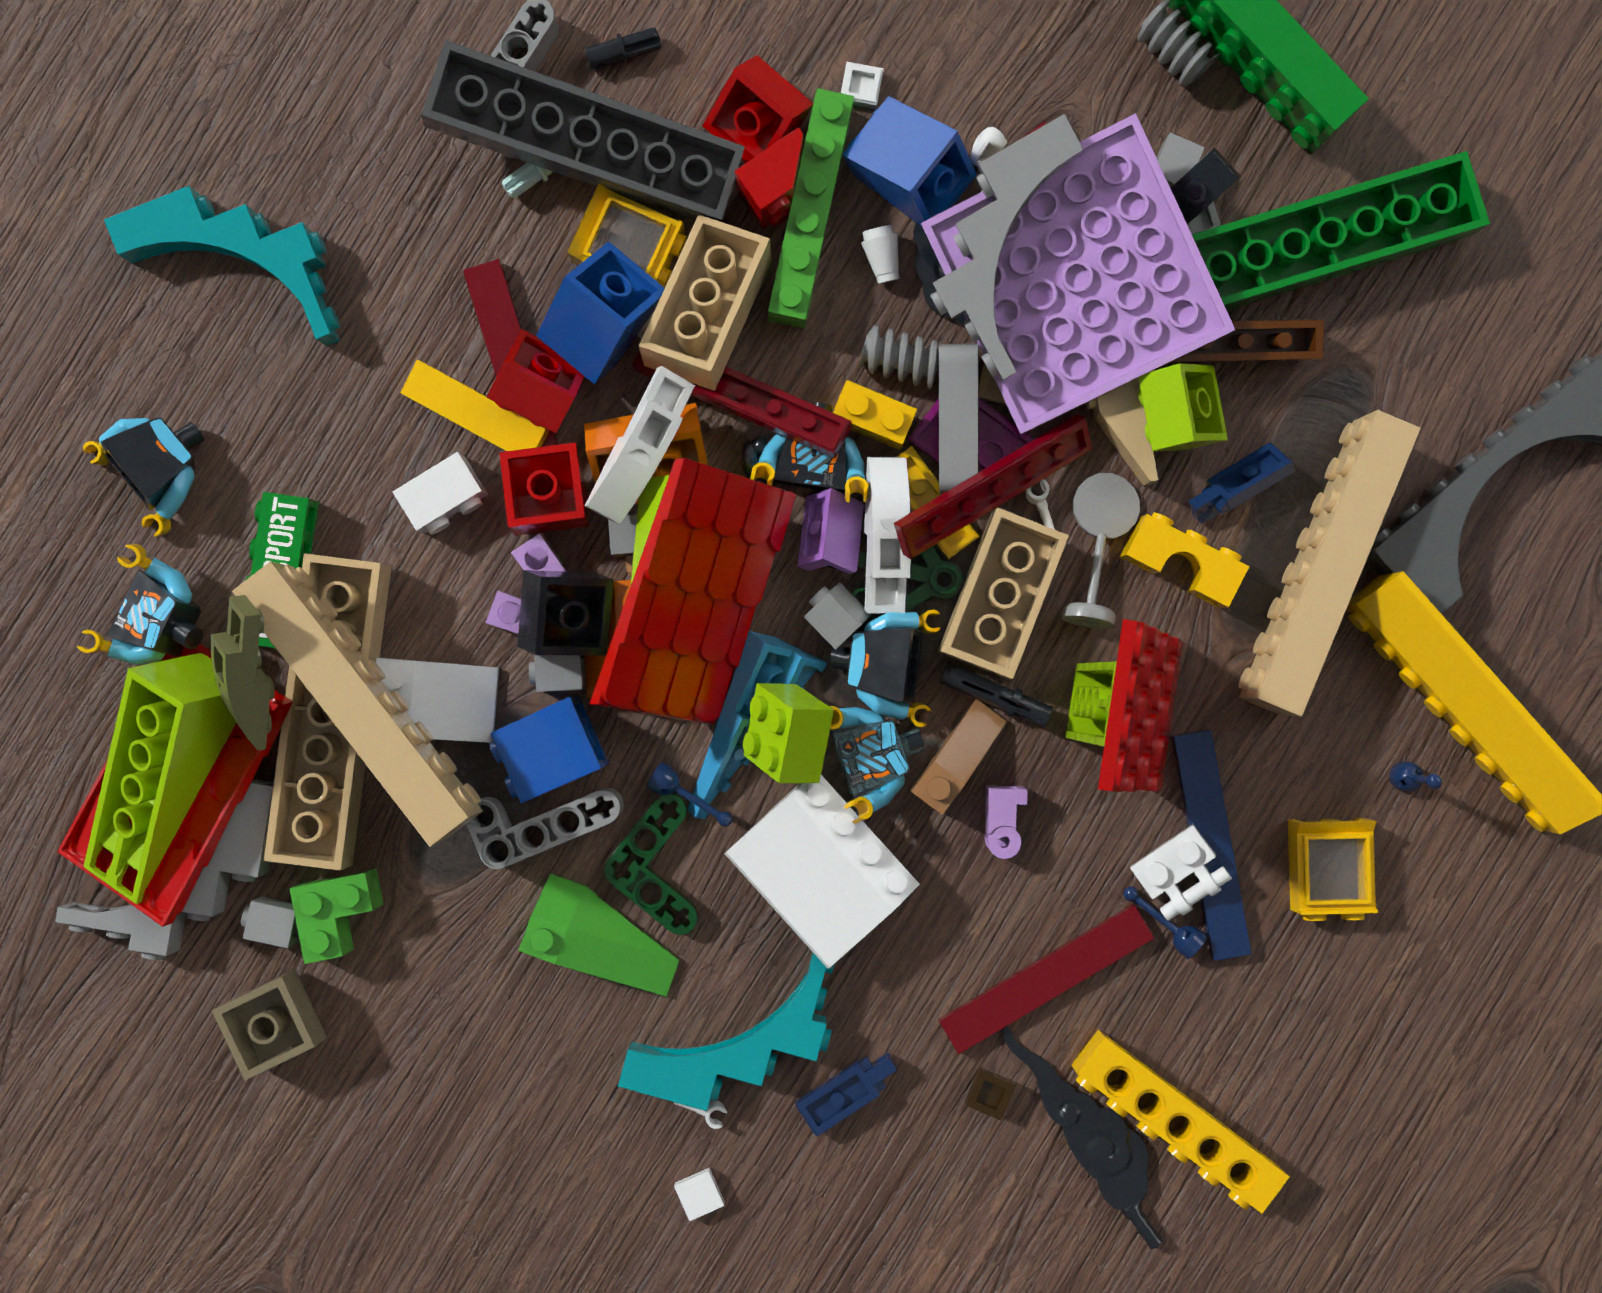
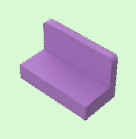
[798,488,864,574]

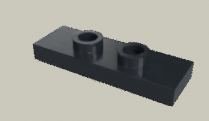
[1170,147,1241,224]

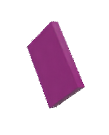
[907,398,1034,507]

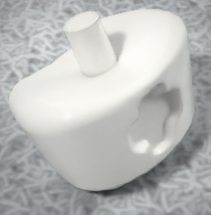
[971,127,1007,167]

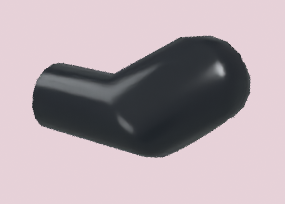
[742,436,767,484]

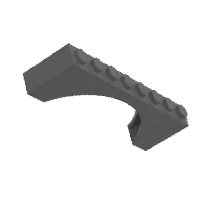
[1367,354,1602,614]

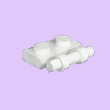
[1130,824,1232,921]

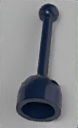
[1389,761,1443,792]
[647,762,733,827]
[1123,886,1207,960]

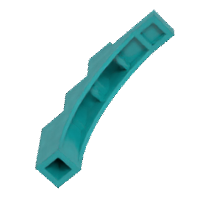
[104,186,340,346]
[618,953,835,1111]

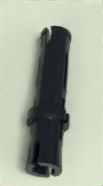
[939,661,1053,728]

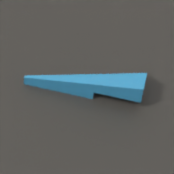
[688,631,827,819]

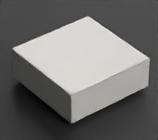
[841,62,884,109]
[674,1167,725,1221]

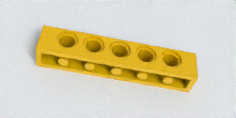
[1071,1029,1290,1214]

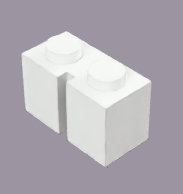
[393,452,488,535]

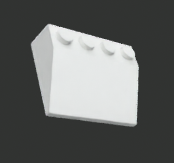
[724,775,920,968]

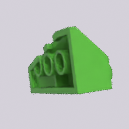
[518,873,680,996]

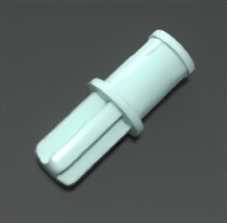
[502,163,553,199]

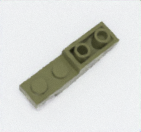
[211,595,275,750]

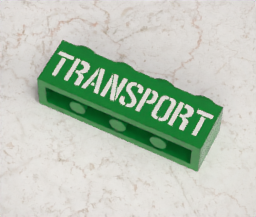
[245,492,319,648]

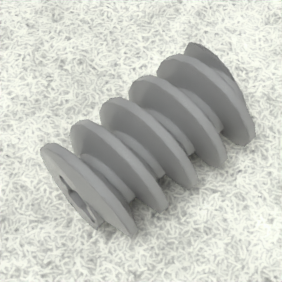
[1137,0,1220,87]
[858,324,939,390]

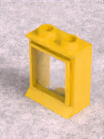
[567,184,688,288]
[1288,818,1378,921]

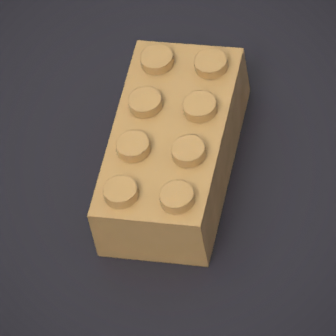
[639,214,772,391]
[937,507,1069,679]

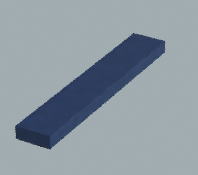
[1171,729,1251,961]

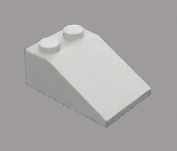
[376,658,500,743]

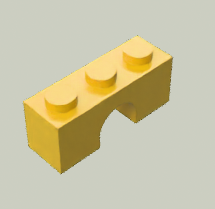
[1120,512,1250,609]

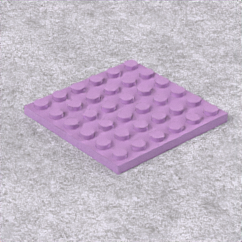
[921,113,1235,434]

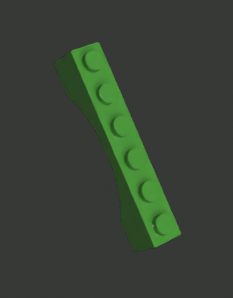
[768,88,854,329]

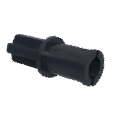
[585,28,661,71]

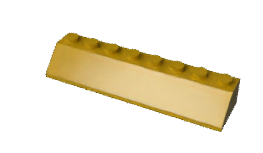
[1347,571,1602,834]

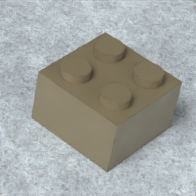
[211,969,327,1081]

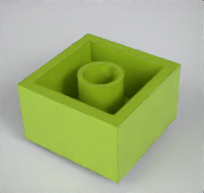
[1138,363,1228,451]
[743,683,834,784]

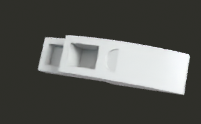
[585,366,695,524]
[864,457,911,613]

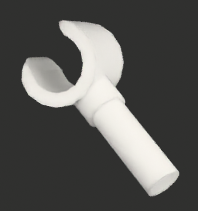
[1025,479,1055,530]
[674,1101,727,1129]

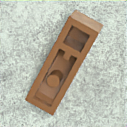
[909,699,1007,815]

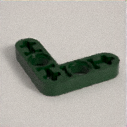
[604,793,698,935]

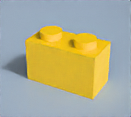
[833,380,917,450]

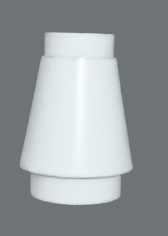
[861,225,900,284]

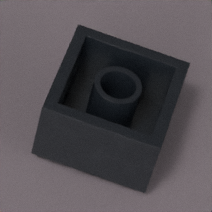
[517,570,614,656]

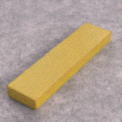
[400,359,550,451]

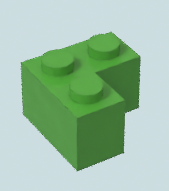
[289,868,384,964]

